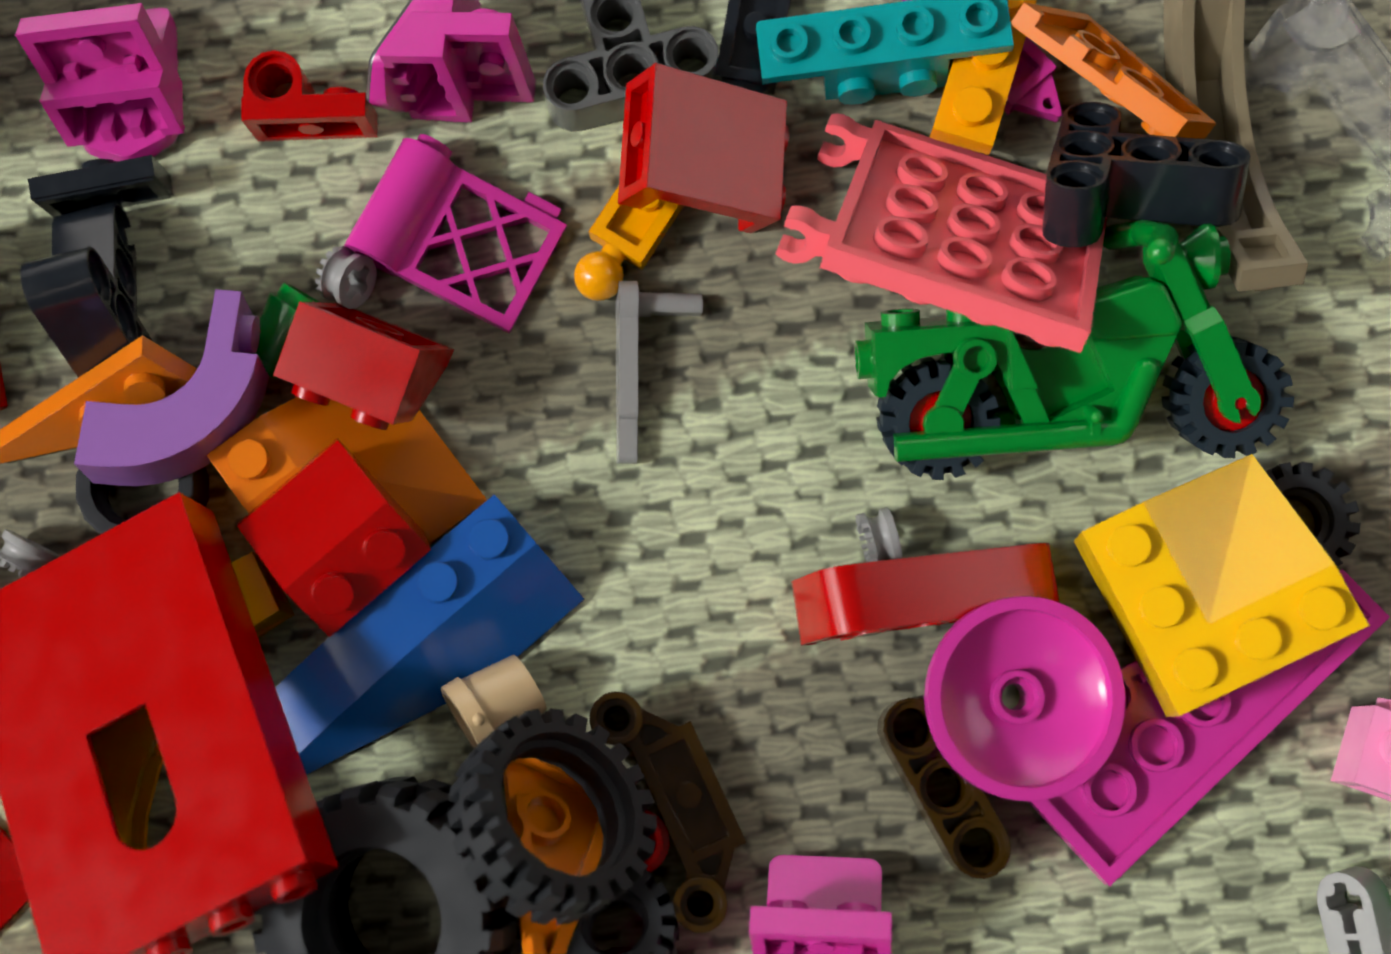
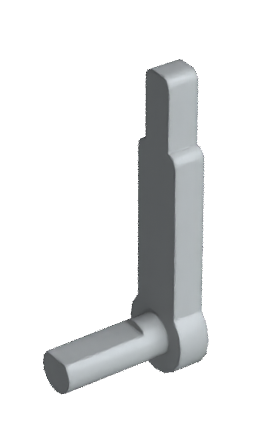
[616,281,703,464]

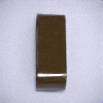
[877,698,1011,879]

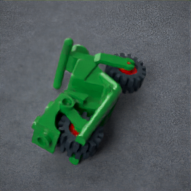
[855,220,1294,480]

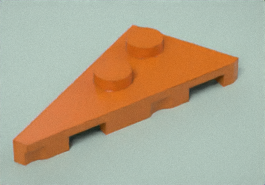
[0,335,197,464]
[503,758,603,954]

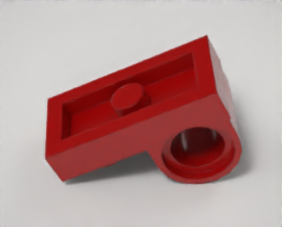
[241,50,378,141]

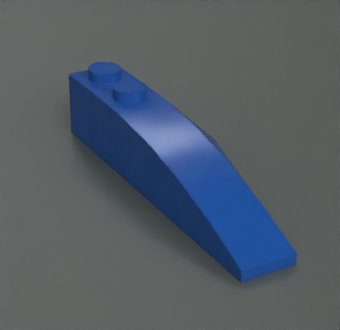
[276,494,585,775]

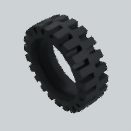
[448,708,657,925]

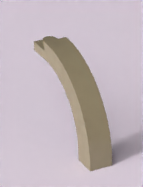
[1163,0,1308,292]

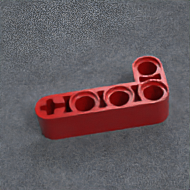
[791,543,1060,646]

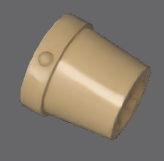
[440,655,547,749]

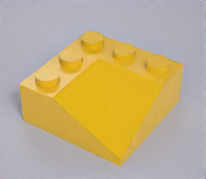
[1074,454,1369,717]

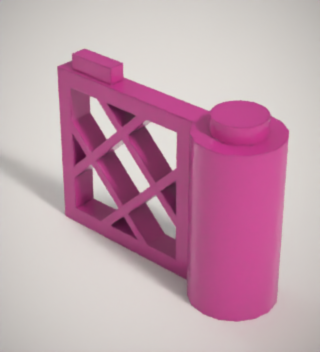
[344,134,567,334]

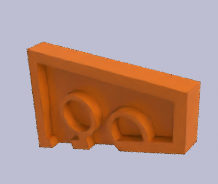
[1011,2,1216,139]

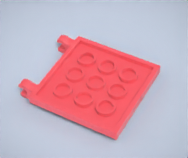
[776,114,1107,353]

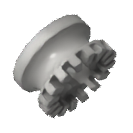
[315,246,377,309]
[855,507,902,562]
[0,529,59,577]

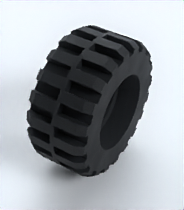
[252,776,523,954]

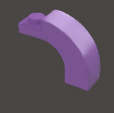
[74,289,269,486]

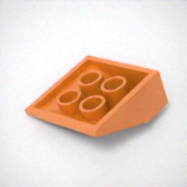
[206,397,487,545]

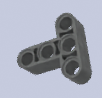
[543,0,719,132]

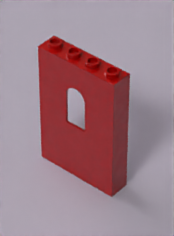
[0,492,339,954]

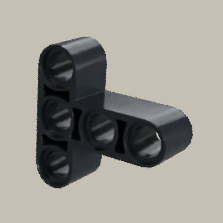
[1042,102,1251,247]
[20,201,152,378]

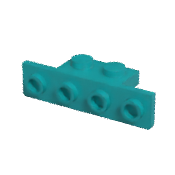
[756,0,1014,105]

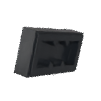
[28,155,174,217]

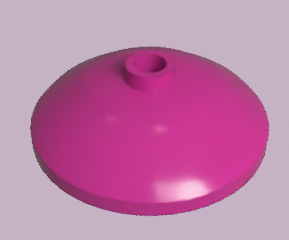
[924,596,1126,801]

